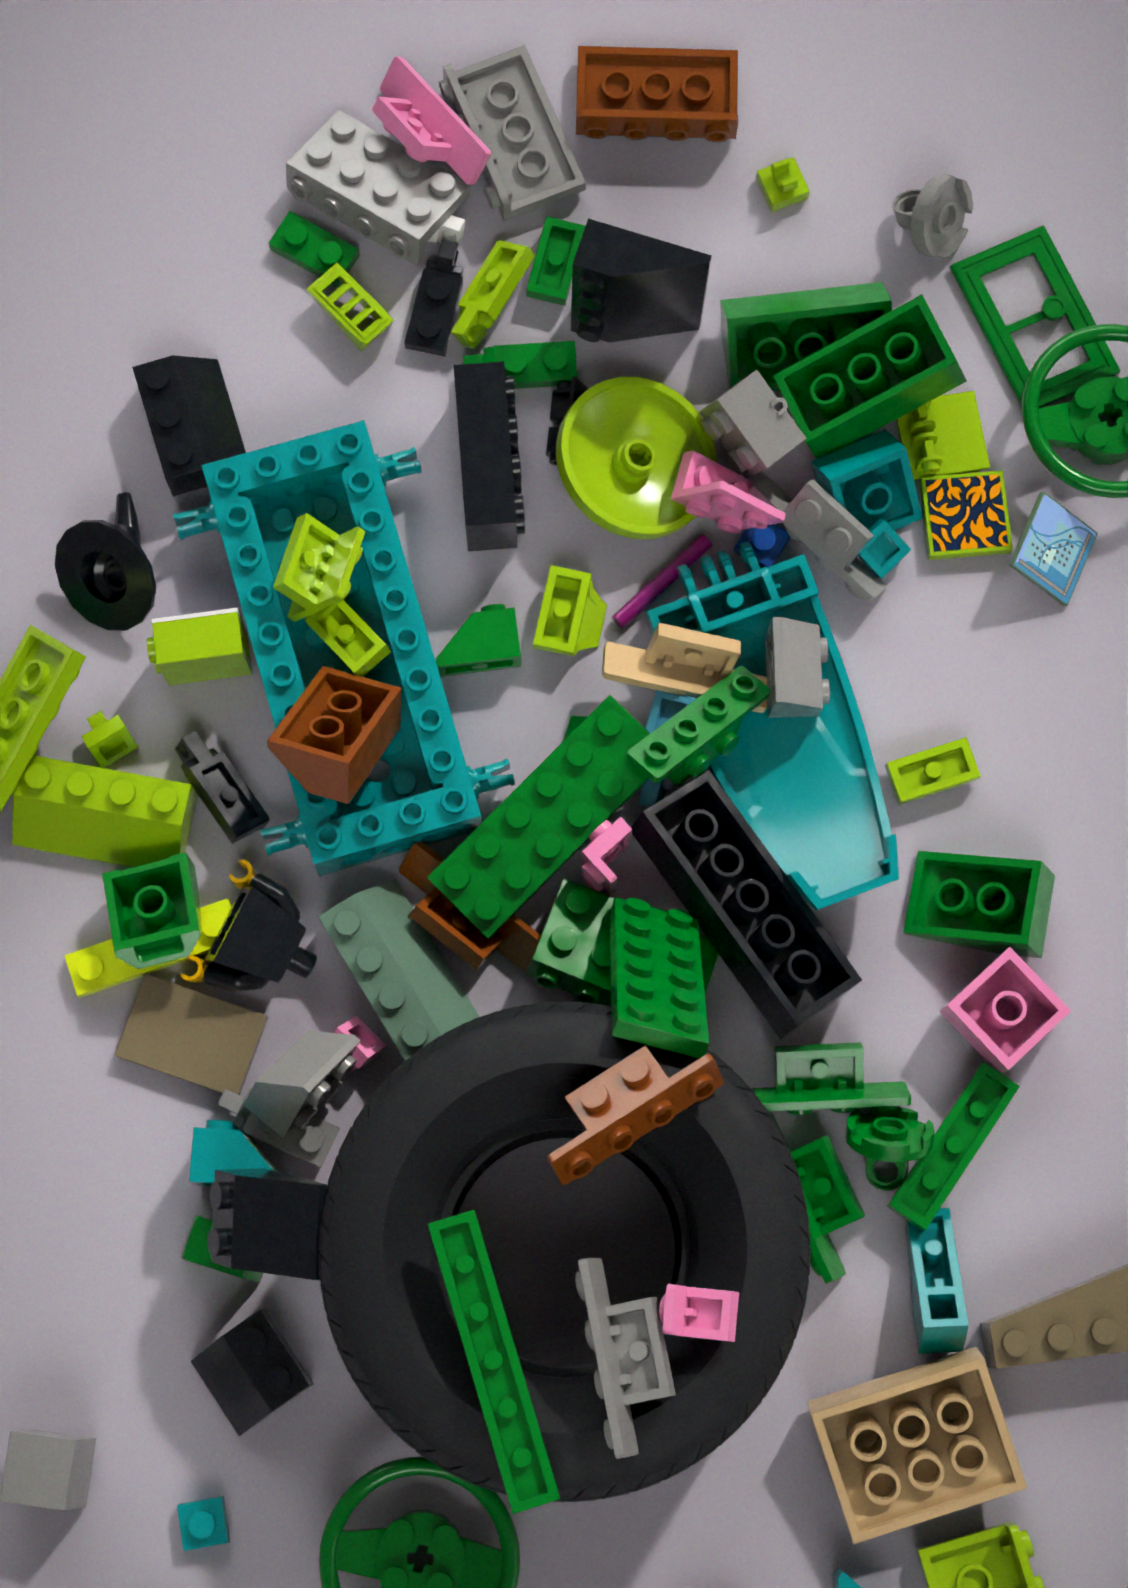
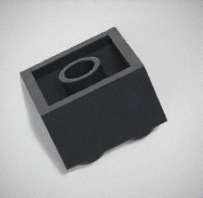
[191,1310,314,1436]

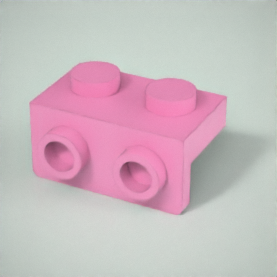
[580,817,632,897]

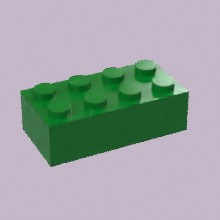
[773,294,967,459]

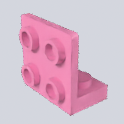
[671,451,786,534]

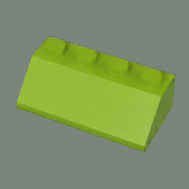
[12,755,198,868]

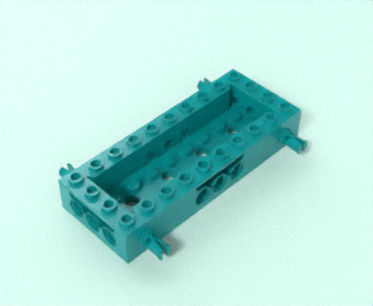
[173,420,515,876]

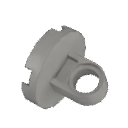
[893,174,973,258]

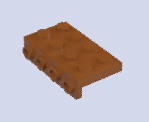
[576,46,738,142]

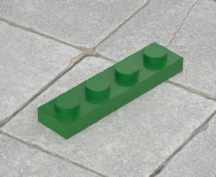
[887,1061,1020,1232]

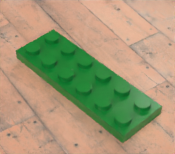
[427,695,650,940]
[610,897,709,1058]

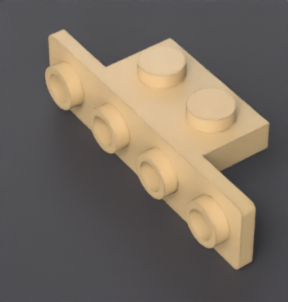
[602,623,768,713]

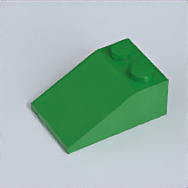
[904,851,1055,958]

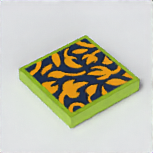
[919,470,1013,560]

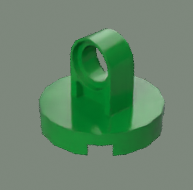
[845,1107,935,1191]

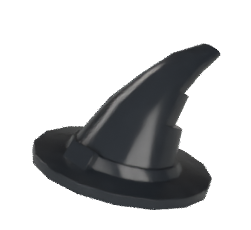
[55,492,156,631]

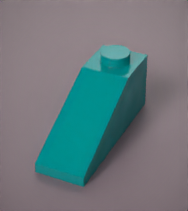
[906,1208,969,1354]

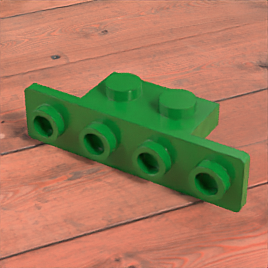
[627,666,771,787]
[751,1042,911,1115]
[770,1113,865,1284]

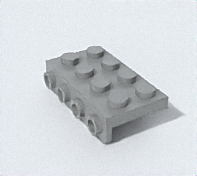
[439,45,586,221]
[286,110,471,264]

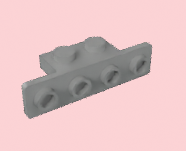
[748,477,887,603]
[575,1258,676,1459]

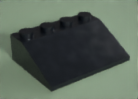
[571,218,712,343]

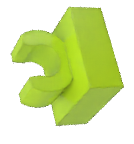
[756,157,810,212]
[81,710,139,768]

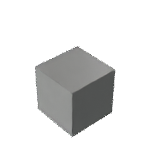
[0,1430,96,1511]

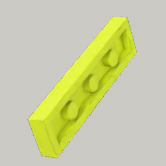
[64,898,232,998]

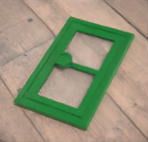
[949,225,1121,408]

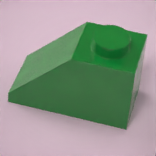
[436,604,521,677]

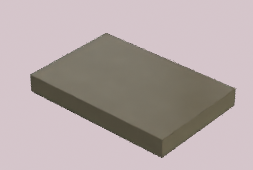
[114,974,268,1095]

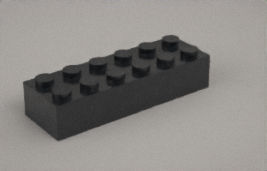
[631,770,862,1040]

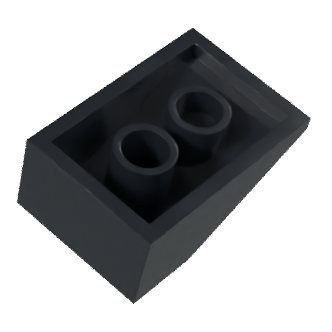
[207,1168,327,1280]

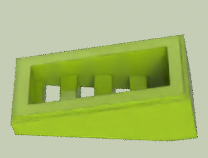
[306,263,394,352]

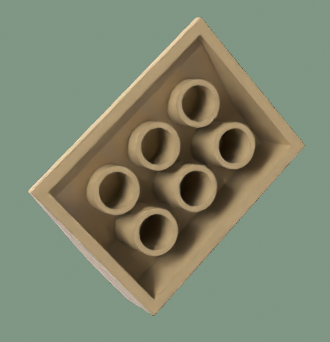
[807,1346,1027,1544]

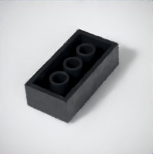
[454,361,525,551]

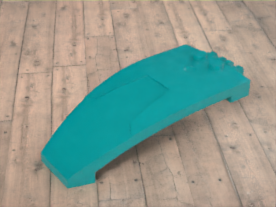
[645,541,899,911]

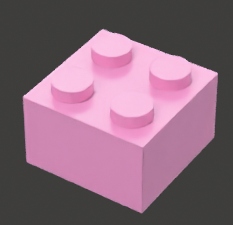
[939,947,1071,1073]

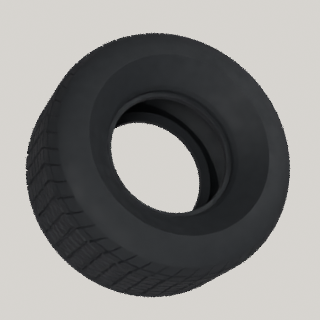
[318,1001,811,1502]

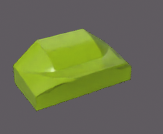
[533,565,607,656]

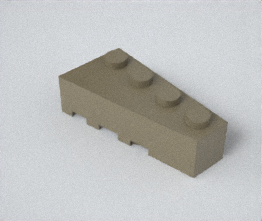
[980,1264,1128,1369]

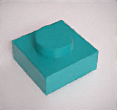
[858,519,911,579]
[177,1496,230,1551]

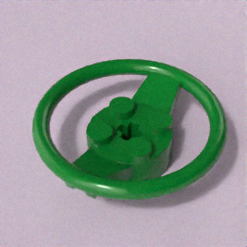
[1022,324,1128,498]
[319,1456,520,1588]

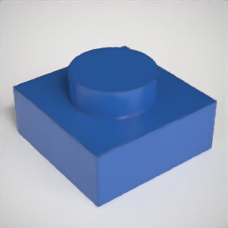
[733,524,791,569]

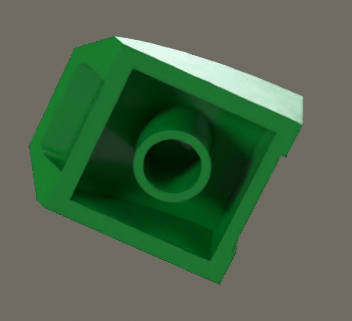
[102,852,201,969]

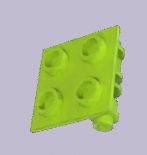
[896,391,990,480]

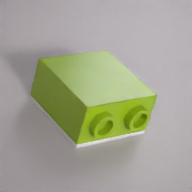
[147,608,253,686]

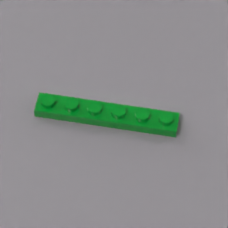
[428,1210,560,1514]

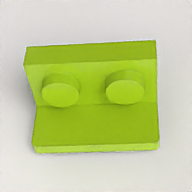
[273,513,365,622]

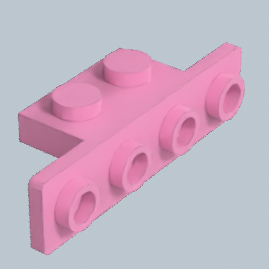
[372,57,491,185]

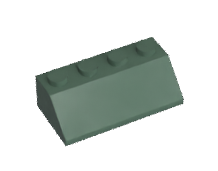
[318,879,480,1061]

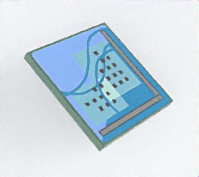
[1009,492,1098,606]

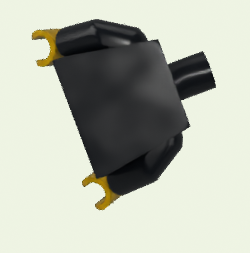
[180,859,317,992]

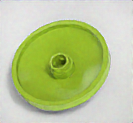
[556,377,717,539]

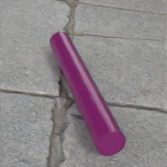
[612,534,713,629]

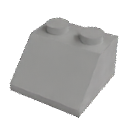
[765,617,830,718]

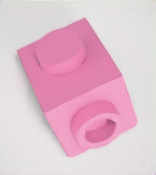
[659,1284,739,1342]

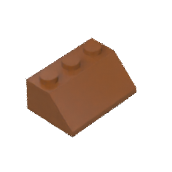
[267,666,402,804]

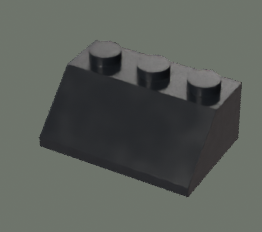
[132,355,246,497]

